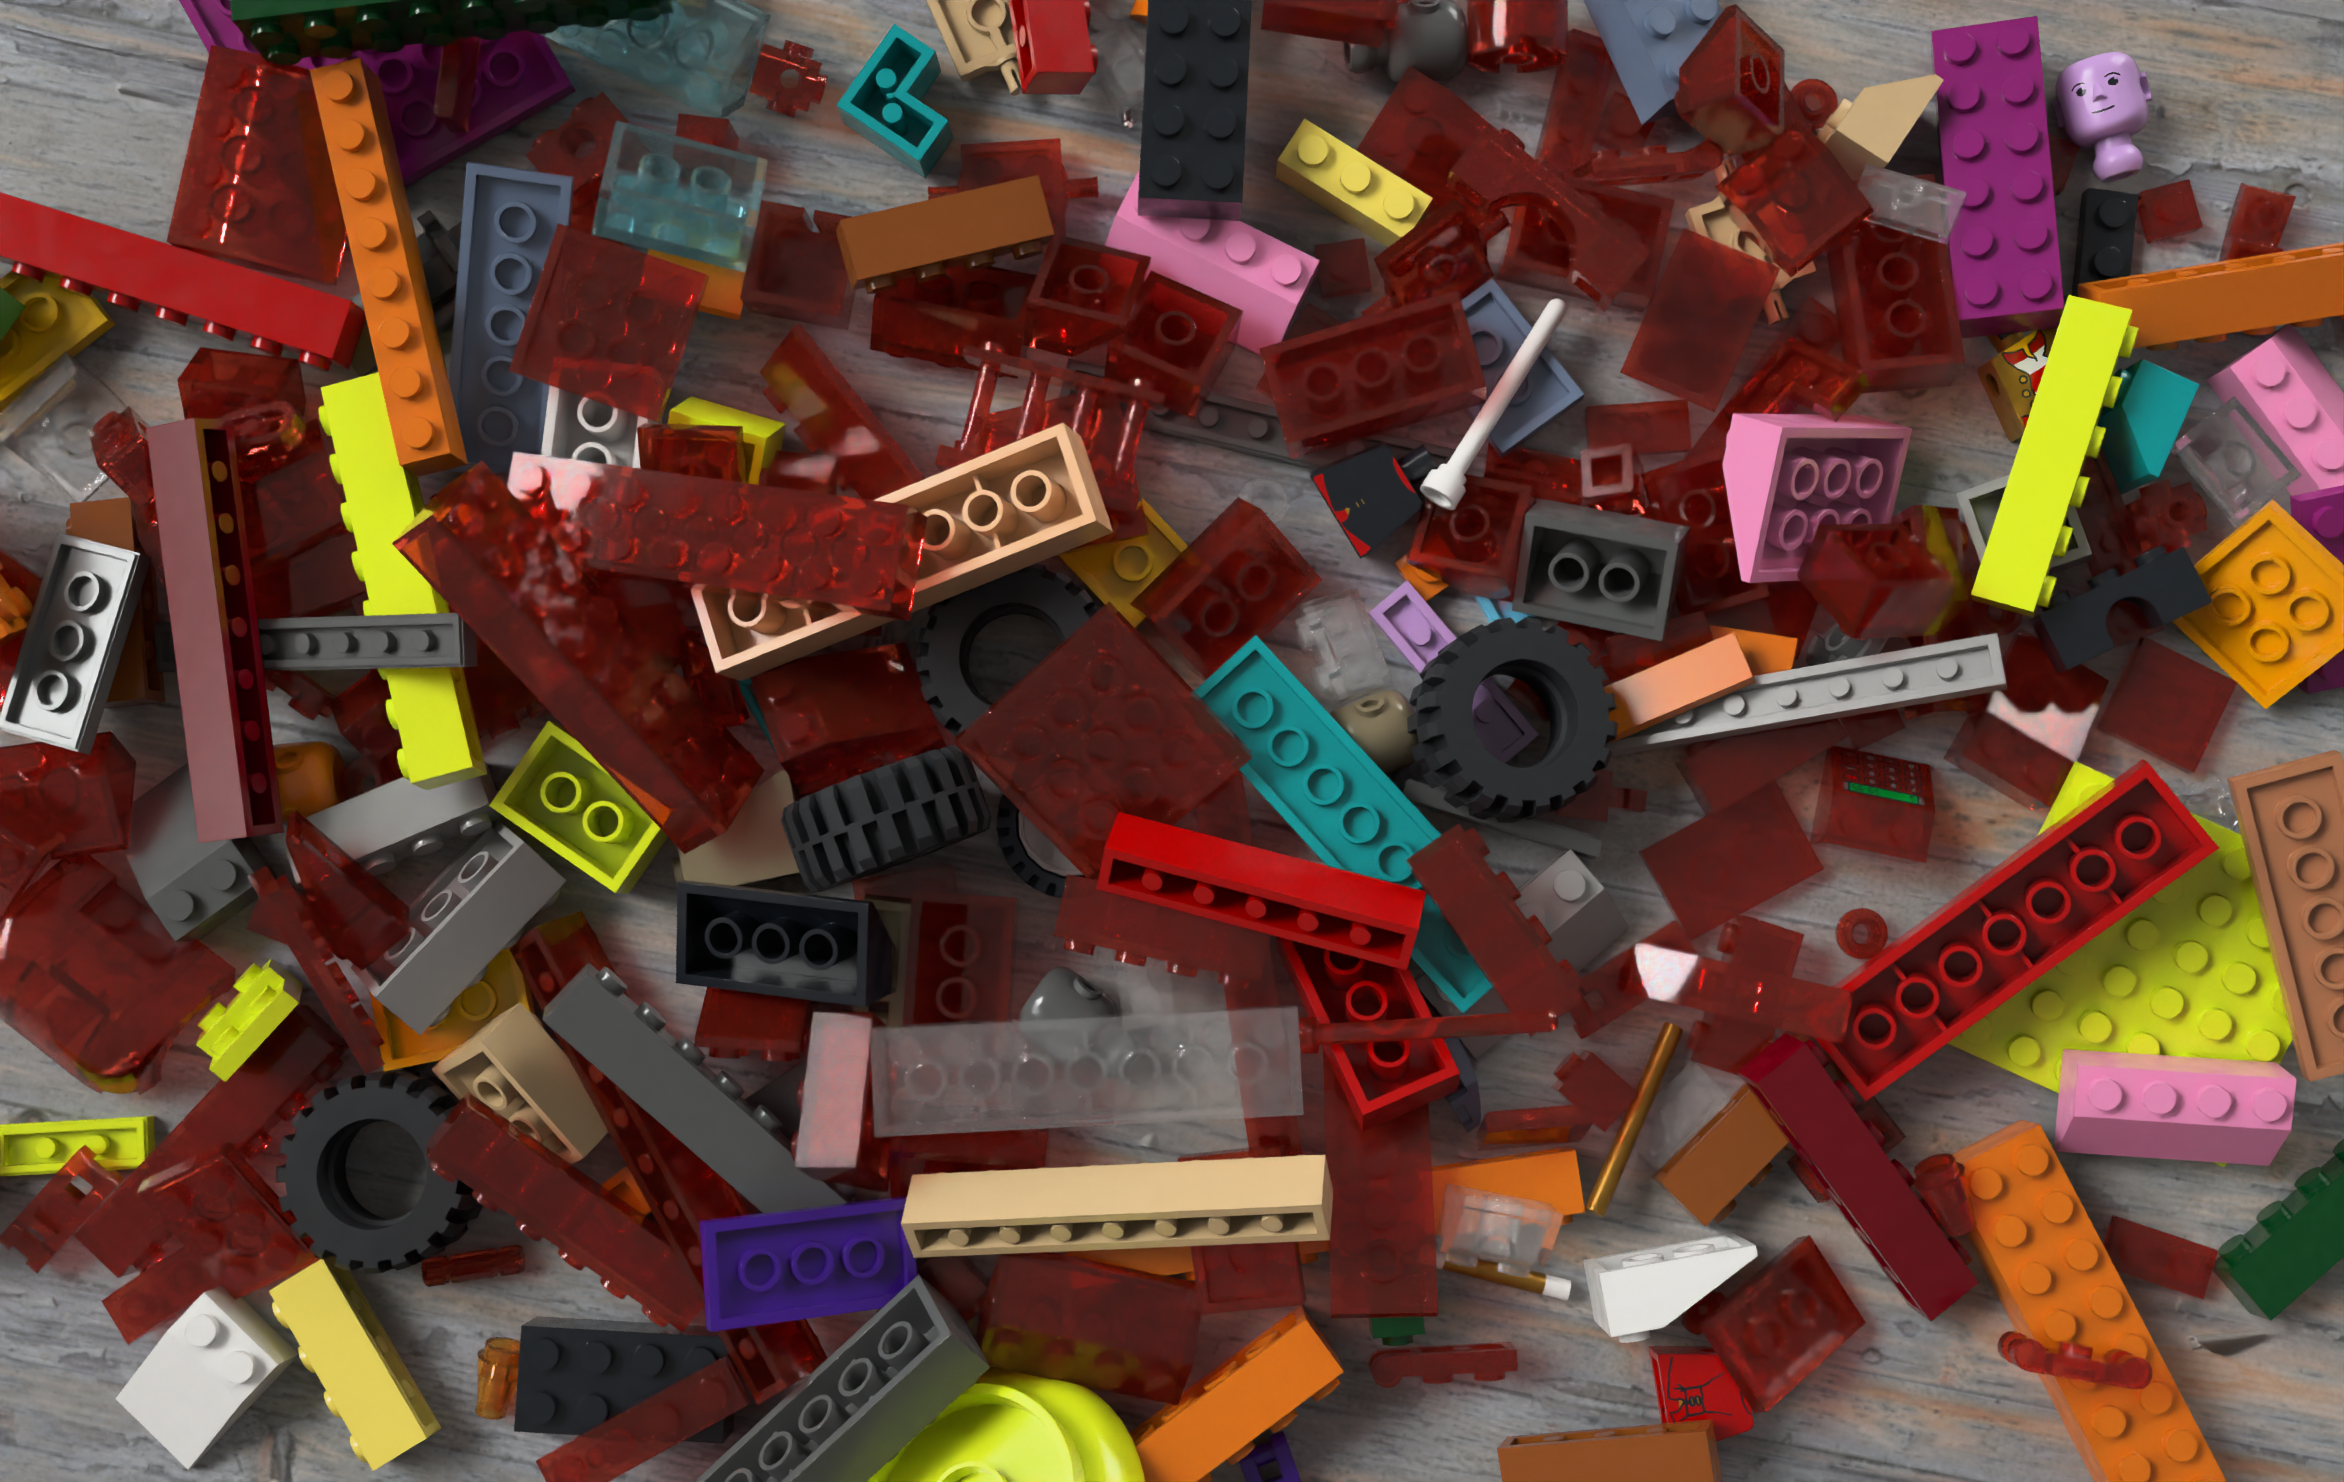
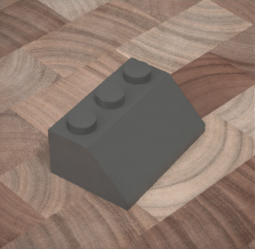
[1512,499,1691,641]

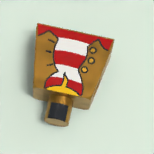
[1977,328,2057,442]

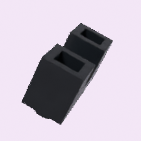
[2029,545,2212,674]

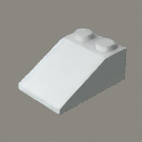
[1583,1233,1758,1343]
[116,1284,299,1470]

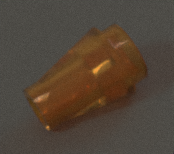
[475,1337,520,1420]

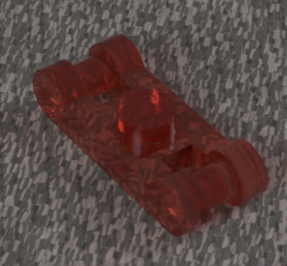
[0,1145,125,1274]
[1997,1331,2153,1389]

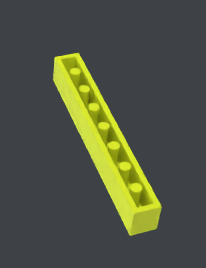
[319,372,487,790]

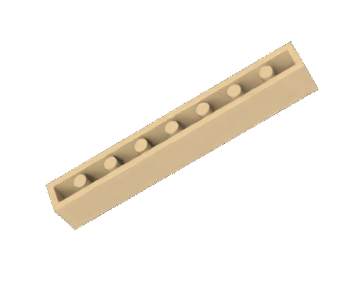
[901,1155,1333,1258]

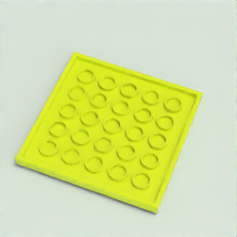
[1947,761,2293,1167]

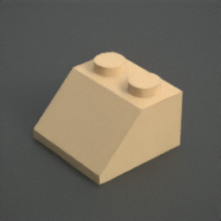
[1812,74,1944,193]

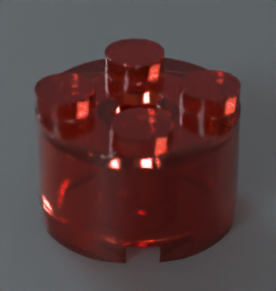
[1467,0,1569,73]

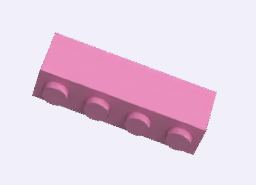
[1095,171,1320,363]
[2206,323,2344,496]
[2054,1049,2297,1166]

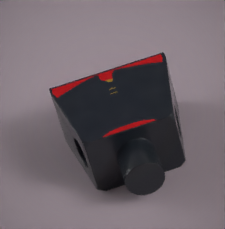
[1310,441,1438,559]

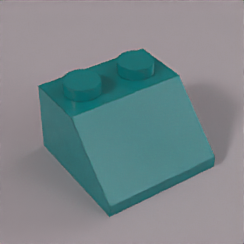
[2097,359,2200,495]

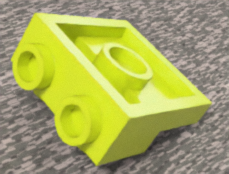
[196,958,303,1082]

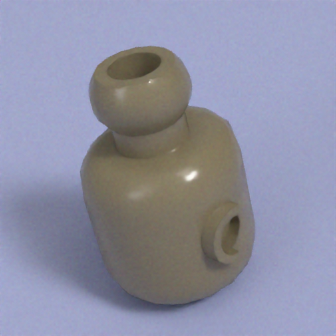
[1330,690,1419,778]

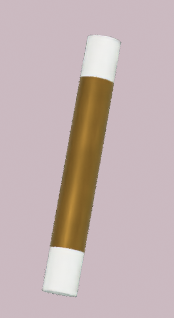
[1416,1243,1571,1301]

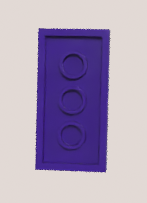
[700,1196,917,1332]

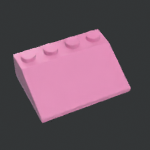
[1722,413,1912,583]

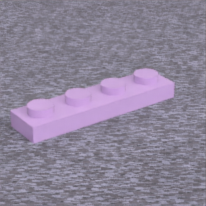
[1367,580,1539,763]

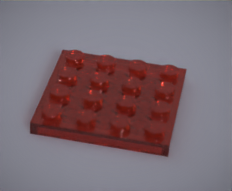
[954,601,1252,888]

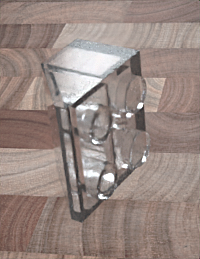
[1293,588,1394,709]

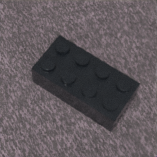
[1138,0,1252,221]
[514,1316,740,1443]

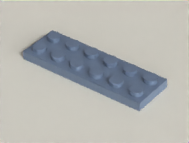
[447,162,574,482]

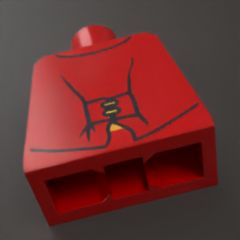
[1649,1345,1778,1442]

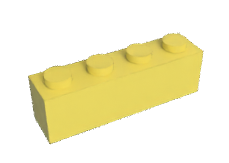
[269,1256,441,1471]

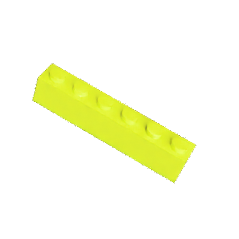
[1971,295,2139,617]

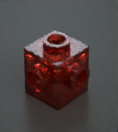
[749,39,828,118]
[2120,479,2208,554]

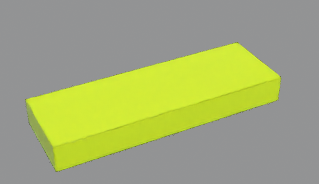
[0,1115,156,1176]

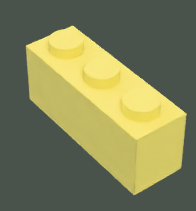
[1275,118,1433,256]

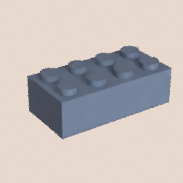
[1583,0,1751,125]

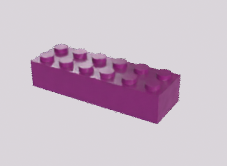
[1931,16,2064,339]

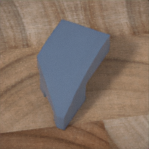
[1442,1031,1481,1133]

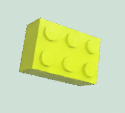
[489,721,687,894]

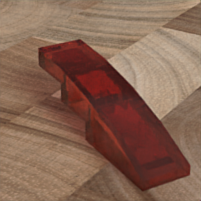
[1625,942,1854,1044]

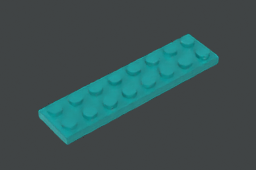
[1179,635,1541,1014]

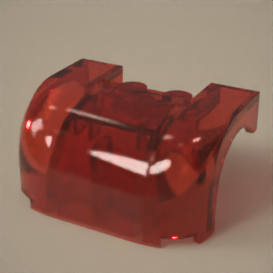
[0,845,236,1095]

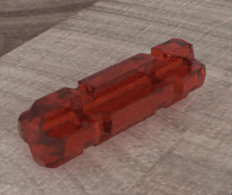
[421,1245,525,1287]

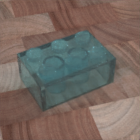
[591,121,768,272]

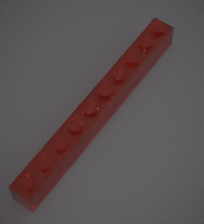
[509,910,828,1405]

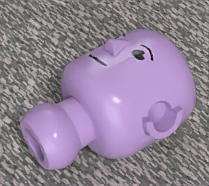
[2052,52,2152,183]

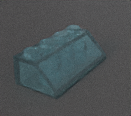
[541,0,771,121]

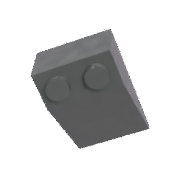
[109,763,281,942]

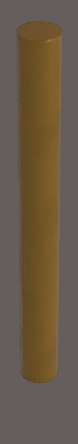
[1585,1022,1683,1218]

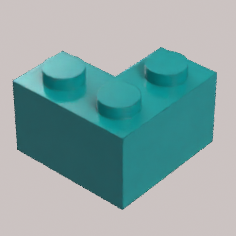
[836,24,954,179]

